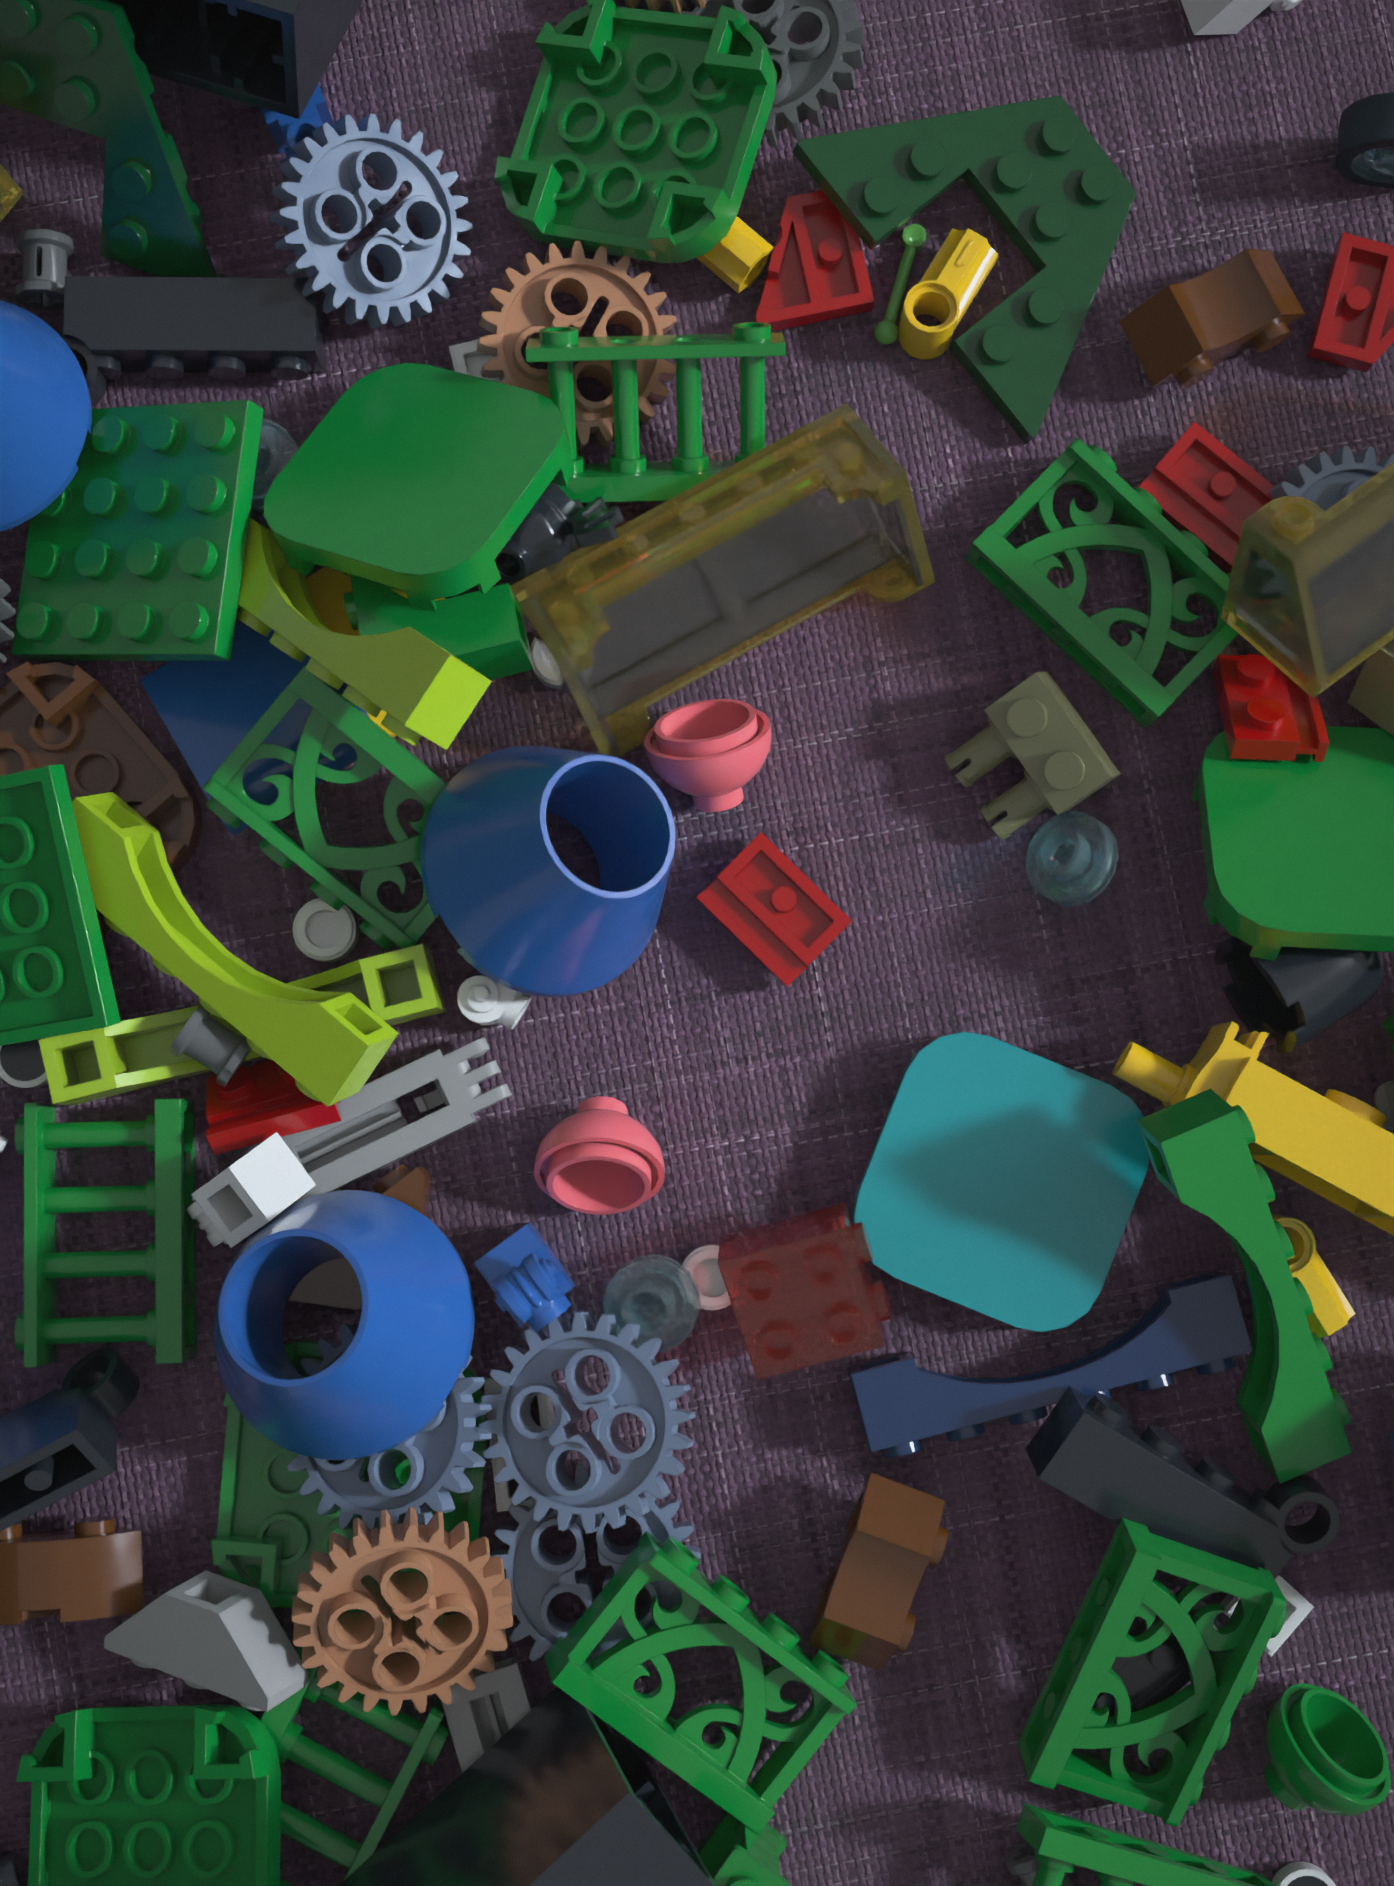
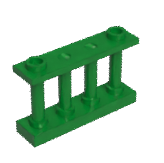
[526,322,786,503]
[15,1099,197,1368]
[261,1647,450,1886]
[1016,1803,1275,1886]

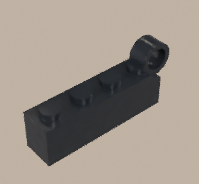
[63,276,326,407]
[0,1348,140,1531]
[1026,1386,1340,1579]

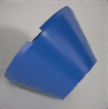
[0,300,92,532]
[420,746,676,998]
[214,1190,475,1460]

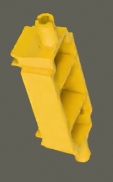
[1113,1021,1394,1236]

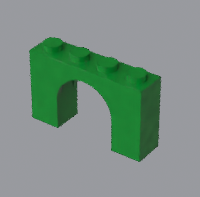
[343,572,534,680]

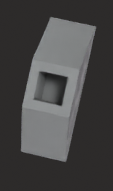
[104,1570,309,1712]

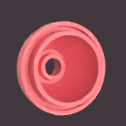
[644,699,772,812]
[534,1096,665,1215]

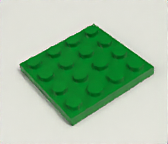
[11,400,264,661]
[0,764,121,1046]

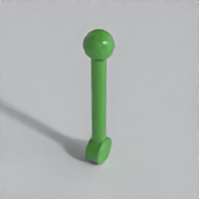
[874,224,927,345]

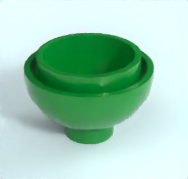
[1264,1683,1391,1816]

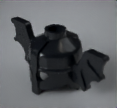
[495,483,624,596]

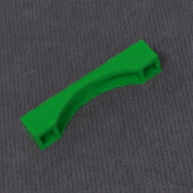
[1137,1089,1352,1484]

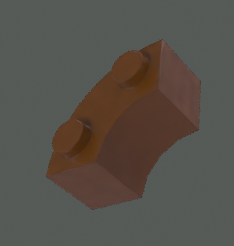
[1118,249,1305,389]
[807,1473,949,1672]
[0,1516,143,1625]

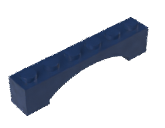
[846,1271,1253,1458]

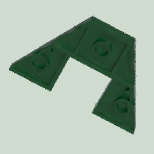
[0,0,225,277]
[792,95,1137,445]

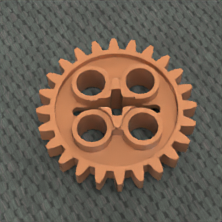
[477,241,677,451]
[292,1507,513,1715]

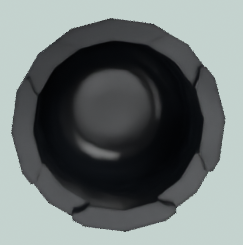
[1214,936,1384,1054]

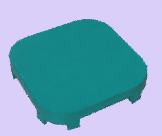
[850,1032,1150,1332]

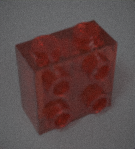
[717,1202,892,1380]

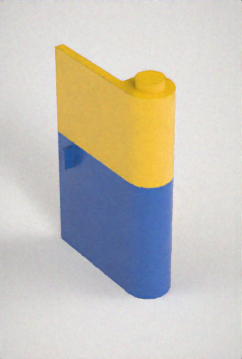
[140,567,445,836]

